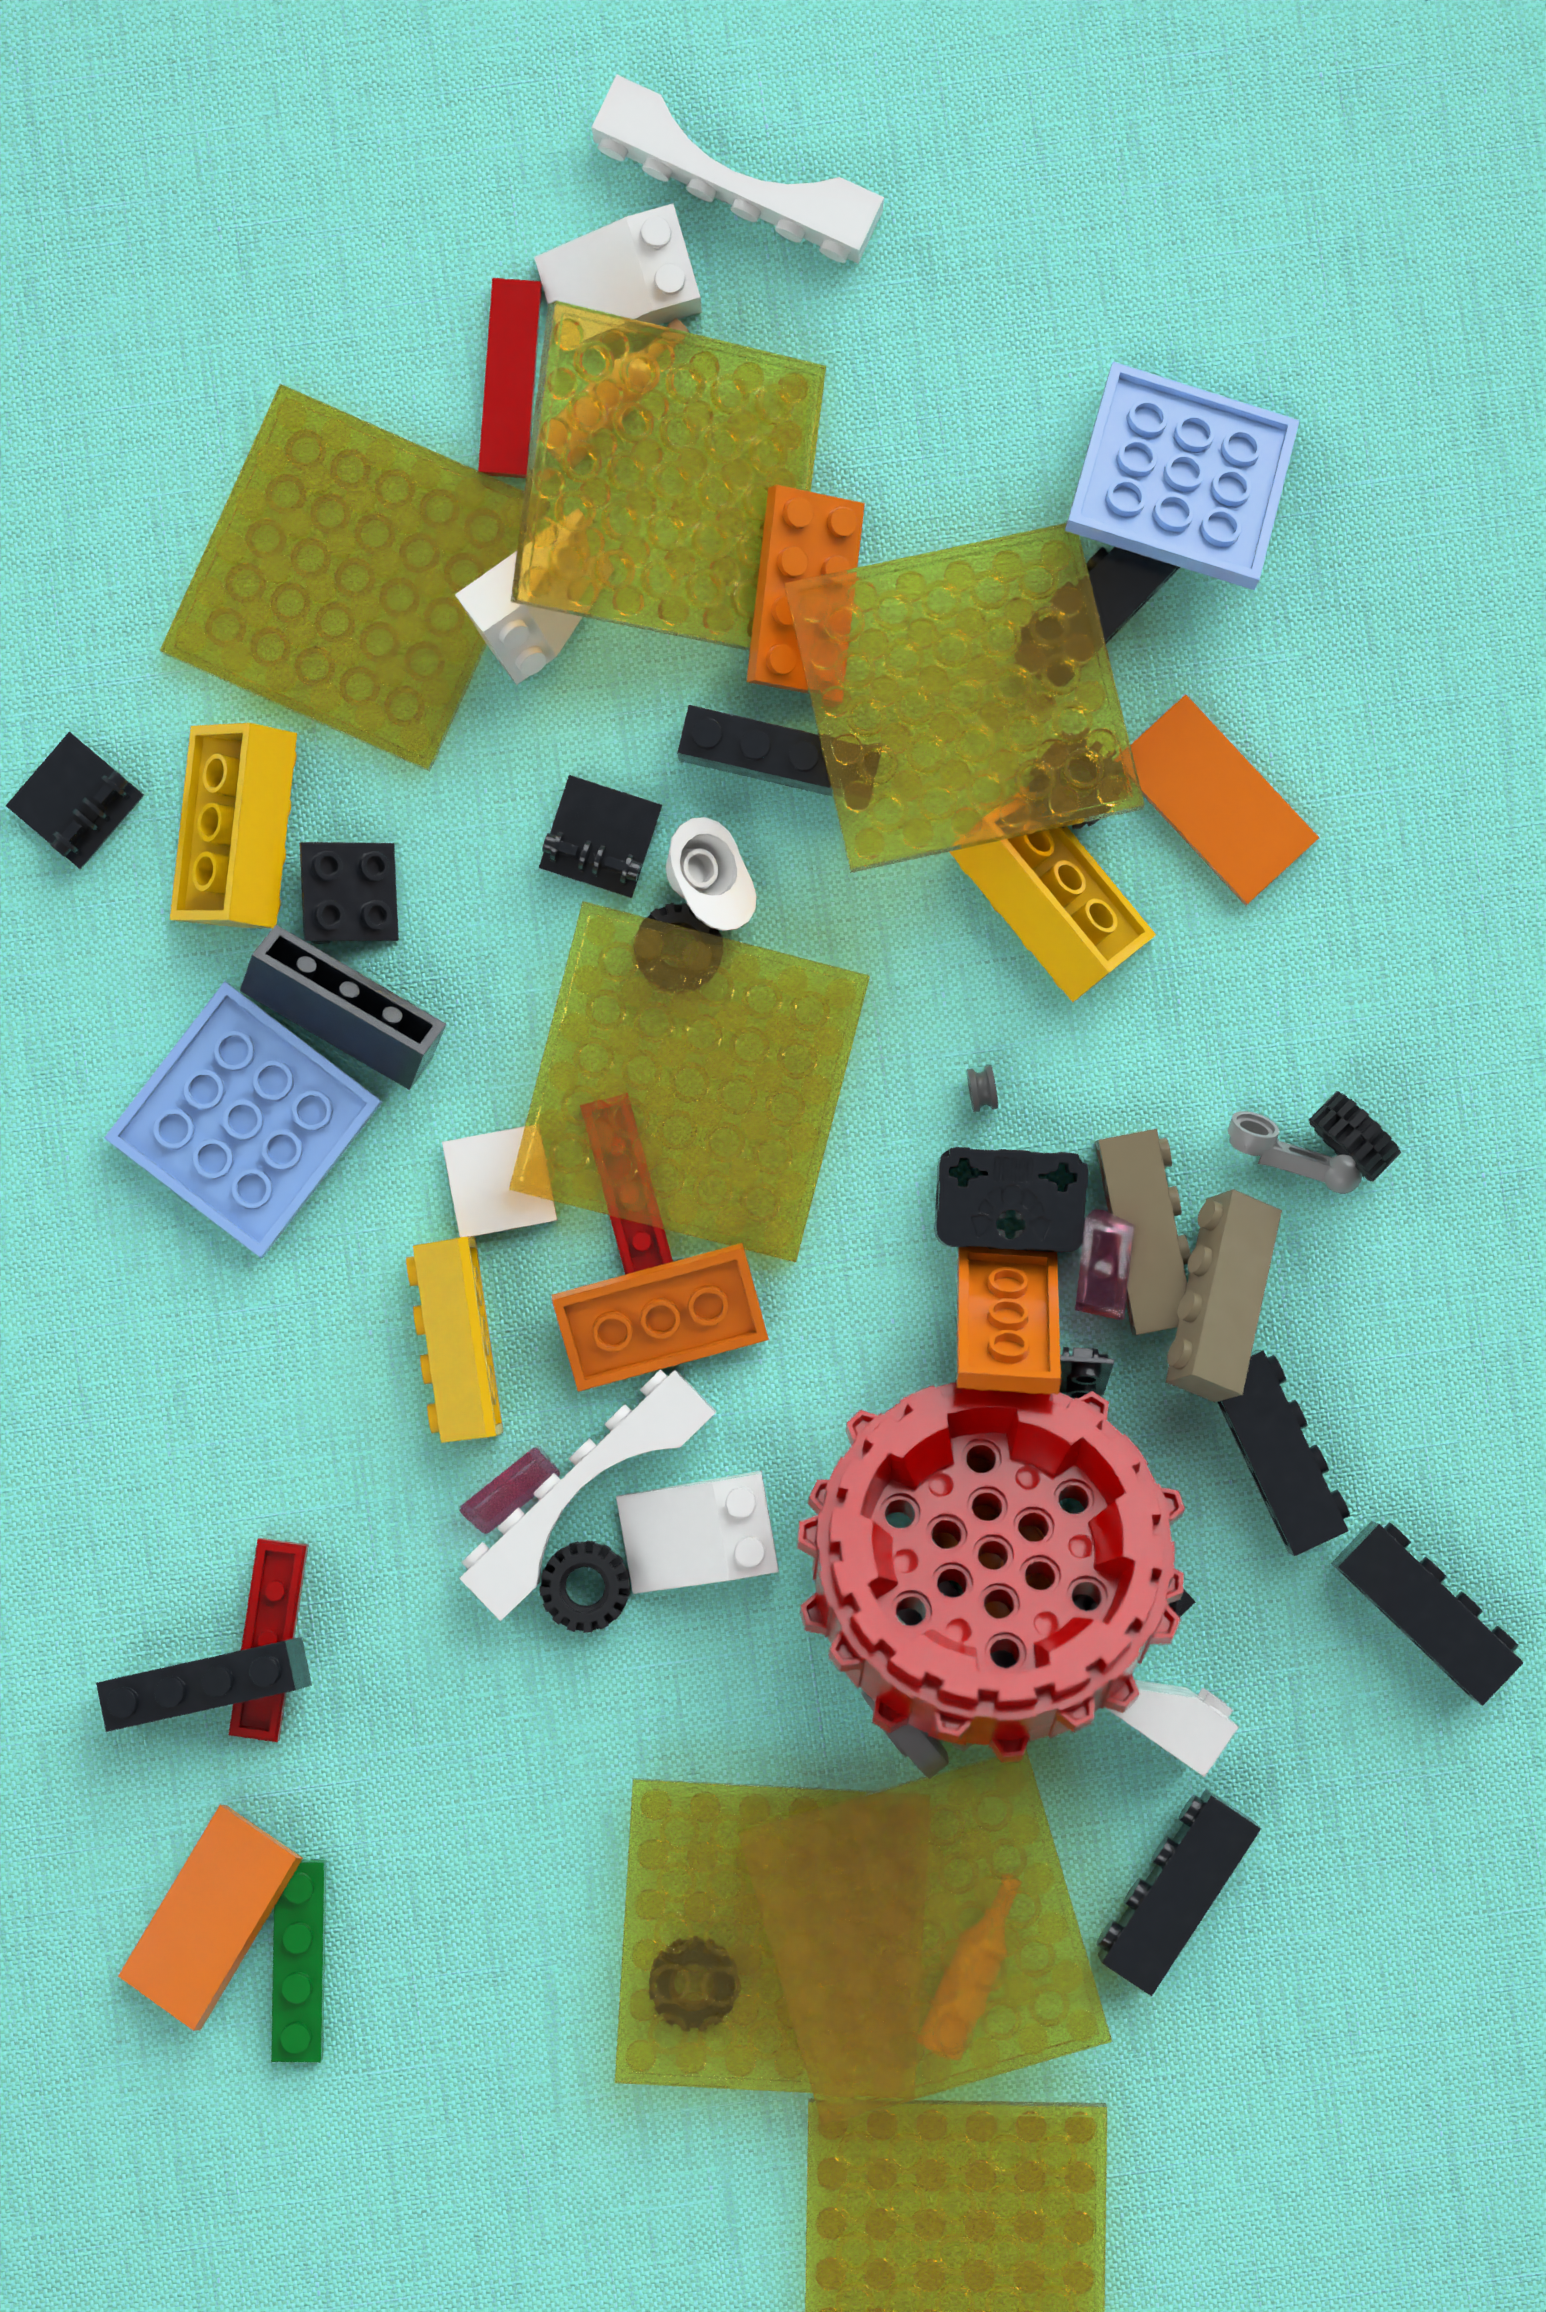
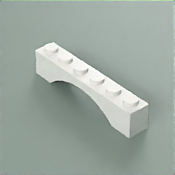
[592,74,884,263]
[459,1369,716,1621]

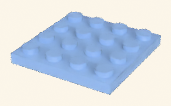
[1065,362,1300,590]
[104,981,383,1258]

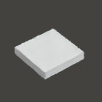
[442,1124,558,1237]

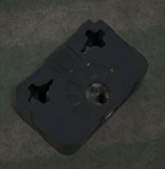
[934,1147,1088,1253]

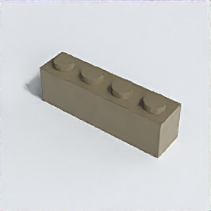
[1094,1129,1190,1335]
[1166,1189,1282,1402]

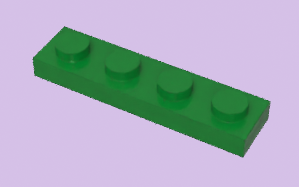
[271,1859,327,2063]

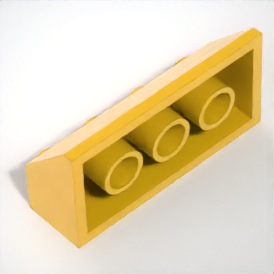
[170,723,297,929]
[948,786,1156,1002]
[406,1236,503,1443]

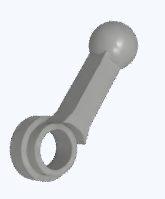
[1228,1111,1362,1194]

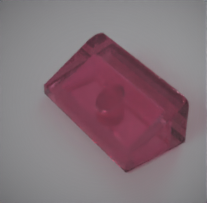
[1075,1209,1135,1320]
[459,1446,560,1534]

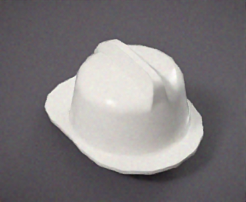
[666,817,757,931]

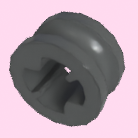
[966,1065,998,1112]

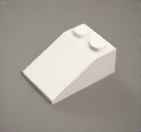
[534,203,702,352]
[455,509,613,685]
[616,1471,779,1594]
[1105,1680,1239,1777]

